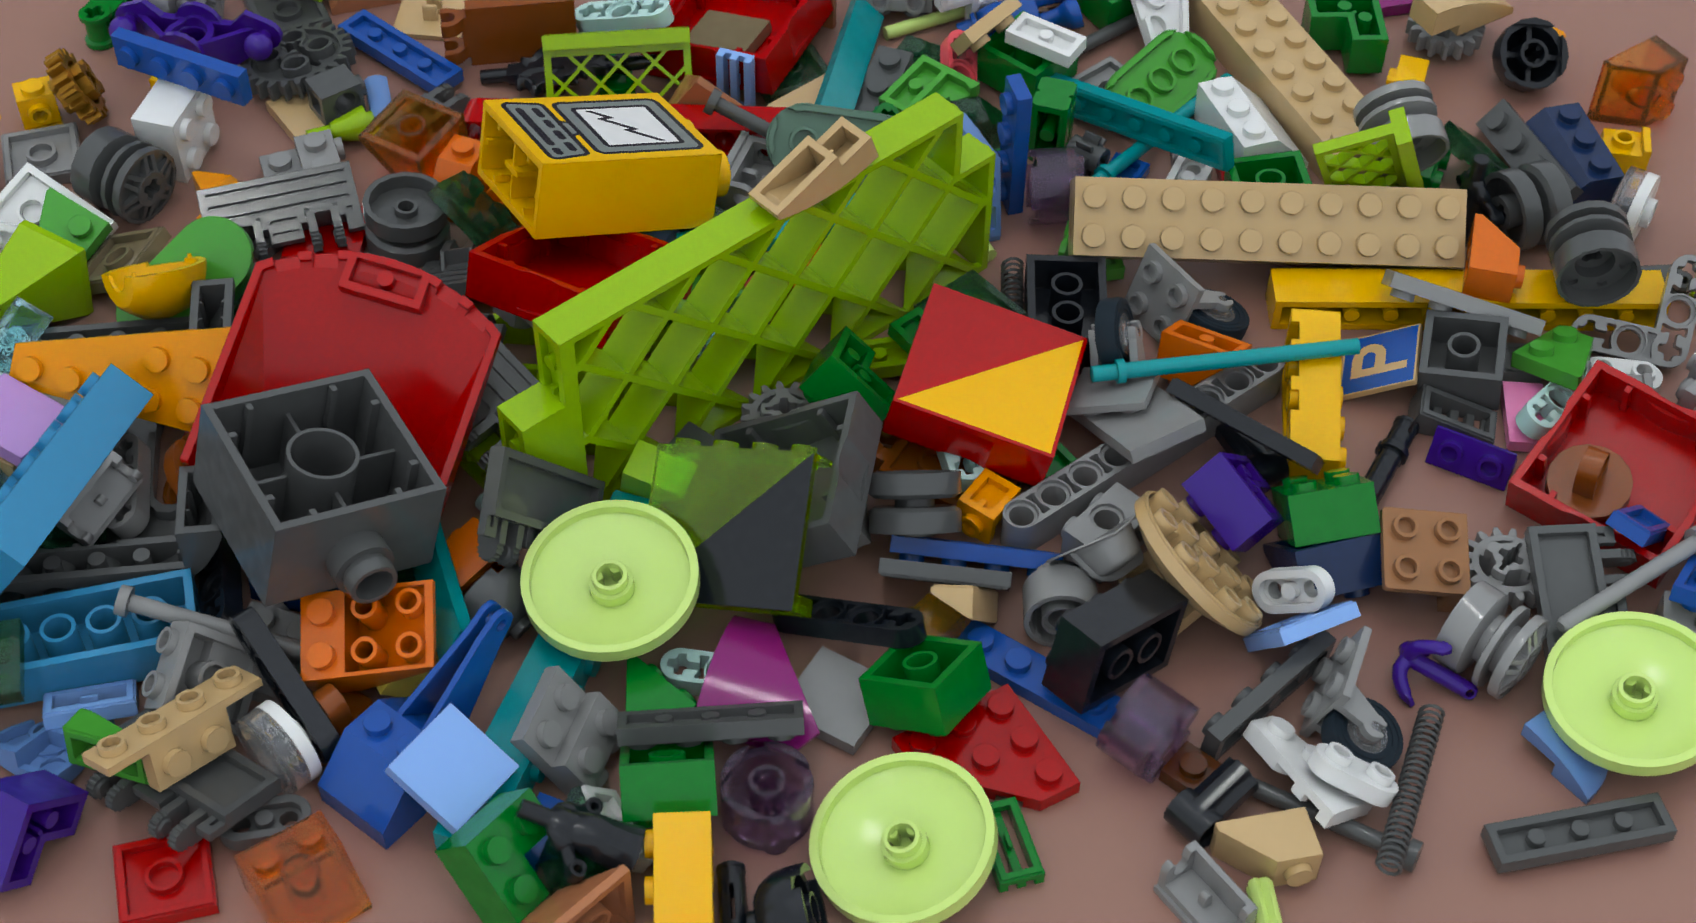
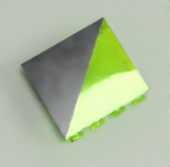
[649,438,833,618]

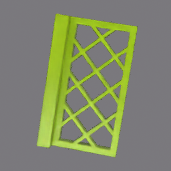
[541,26,692,97]
[1312,106,1424,188]

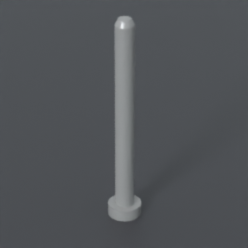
[1556,525,1696,632]
[113,584,300,659]

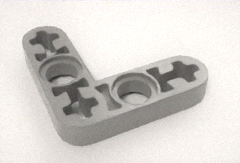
[1571,255,1696,369]

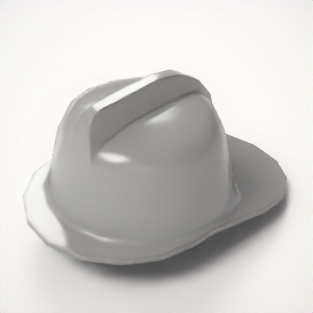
[1045,514,1144,582]

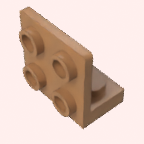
[1380,507,1471,613]

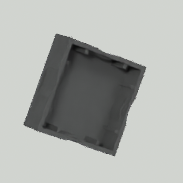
[688,390,883,569]

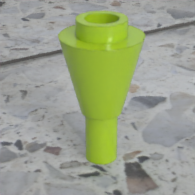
[306,105,376,141]

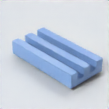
[715,47,756,106]
[42,679,139,731]

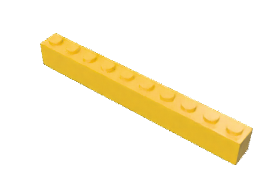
[1265,268,1671,331]

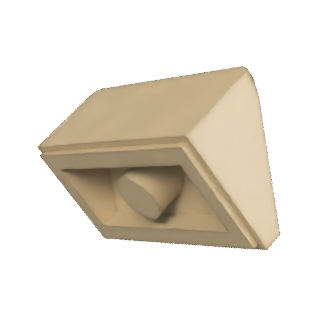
[930,584,998,623]

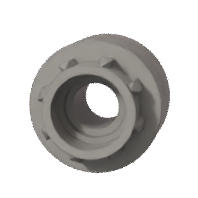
[1022,560,1098,647]

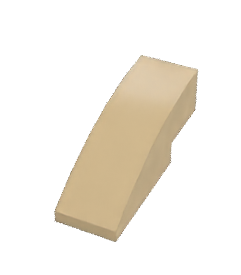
[1409,0,1514,36]
[748,116,879,220]

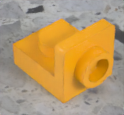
[957,468,1021,544]

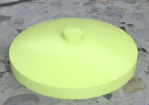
[520,500,700,662]
[1541,611,1696,776]
[809,752,998,923]

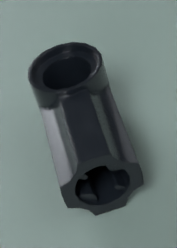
[1215,423,1289,486]
[1163,757,1259,849]

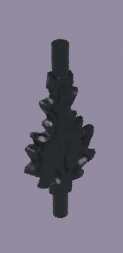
[480,47,657,98]

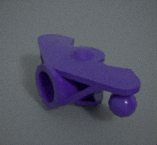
[109,0,283,65]

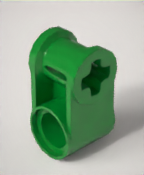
[78,0,133,50]

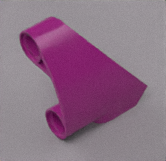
[696,615,820,752]

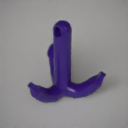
[1392,640,1478,708]

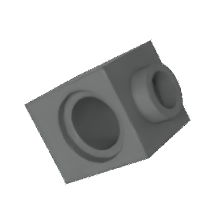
[304,63,367,125]

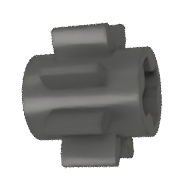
[1064,130,1110,177]

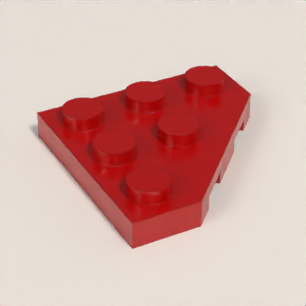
[891,684,1081,811]

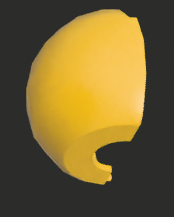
[101,253,207,320]

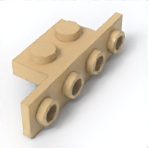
[82,665,263,792]

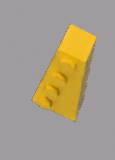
[1281,308,1347,480]
[644,811,715,923]

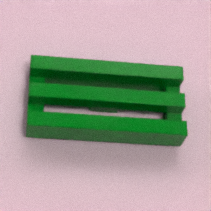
[990,796,1045,893]

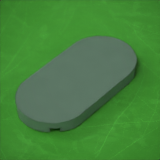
[766,103,892,189]

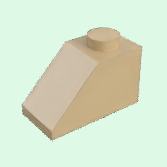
[1210,807,1323,887]

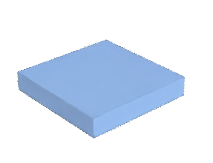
[1243,600,1361,652]
[384,703,519,835]

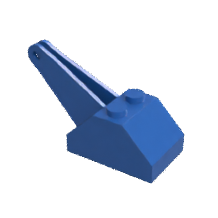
[318,600,513,850]

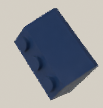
[1526,102,1626,205]
[1263,518,1382,598]

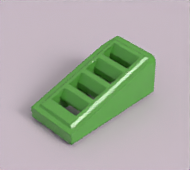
[62,708,149,785]

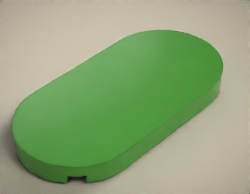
[1103,29,1217,113]
[116,216,254,322]

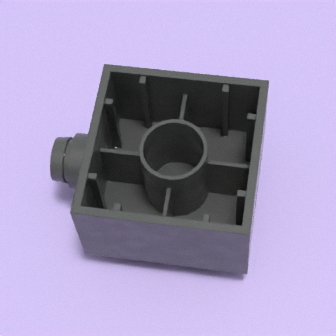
[193,368,447,607]

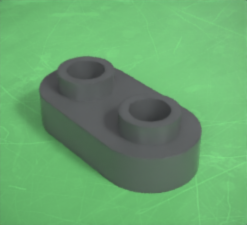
[219,794,314,851]

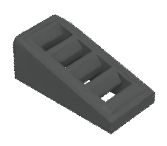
[1408,384,1498,445]

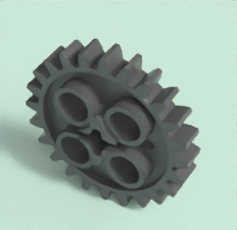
[240,22,357,102]

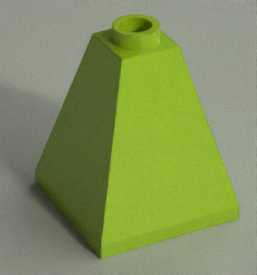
[0,220,94,331]

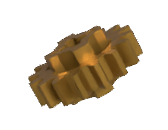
[43,48,109,125]

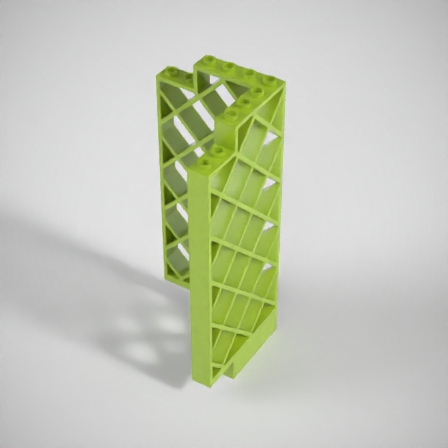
[460,92,996,500]

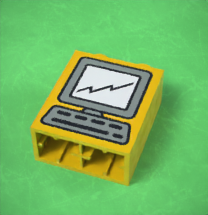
[478,92,731,240]

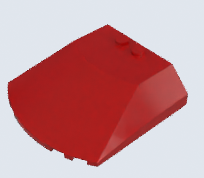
[180,250,502,519]

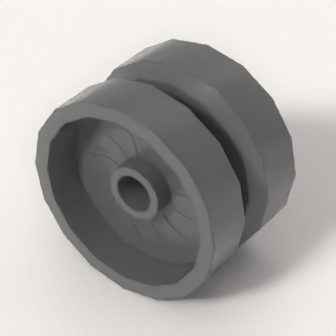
[1484,159,1573,251]
[362,172,451,267]
[868,470,962,537]

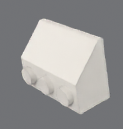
[1194,76,1308,168]

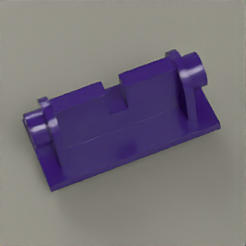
[1425,425,1518,491]

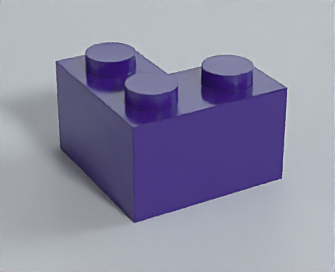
[1181,452,1285,552]
[0,770,89,893]

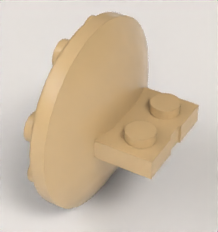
[1118,488,1263,636]

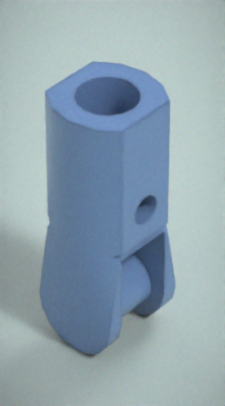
[364,75,394,126]

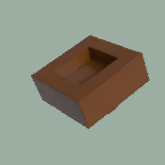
[1159,741,1222,793]

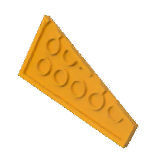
[9,326,231,432]

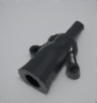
[1456,154,1504,247]
[516,797,645,885]

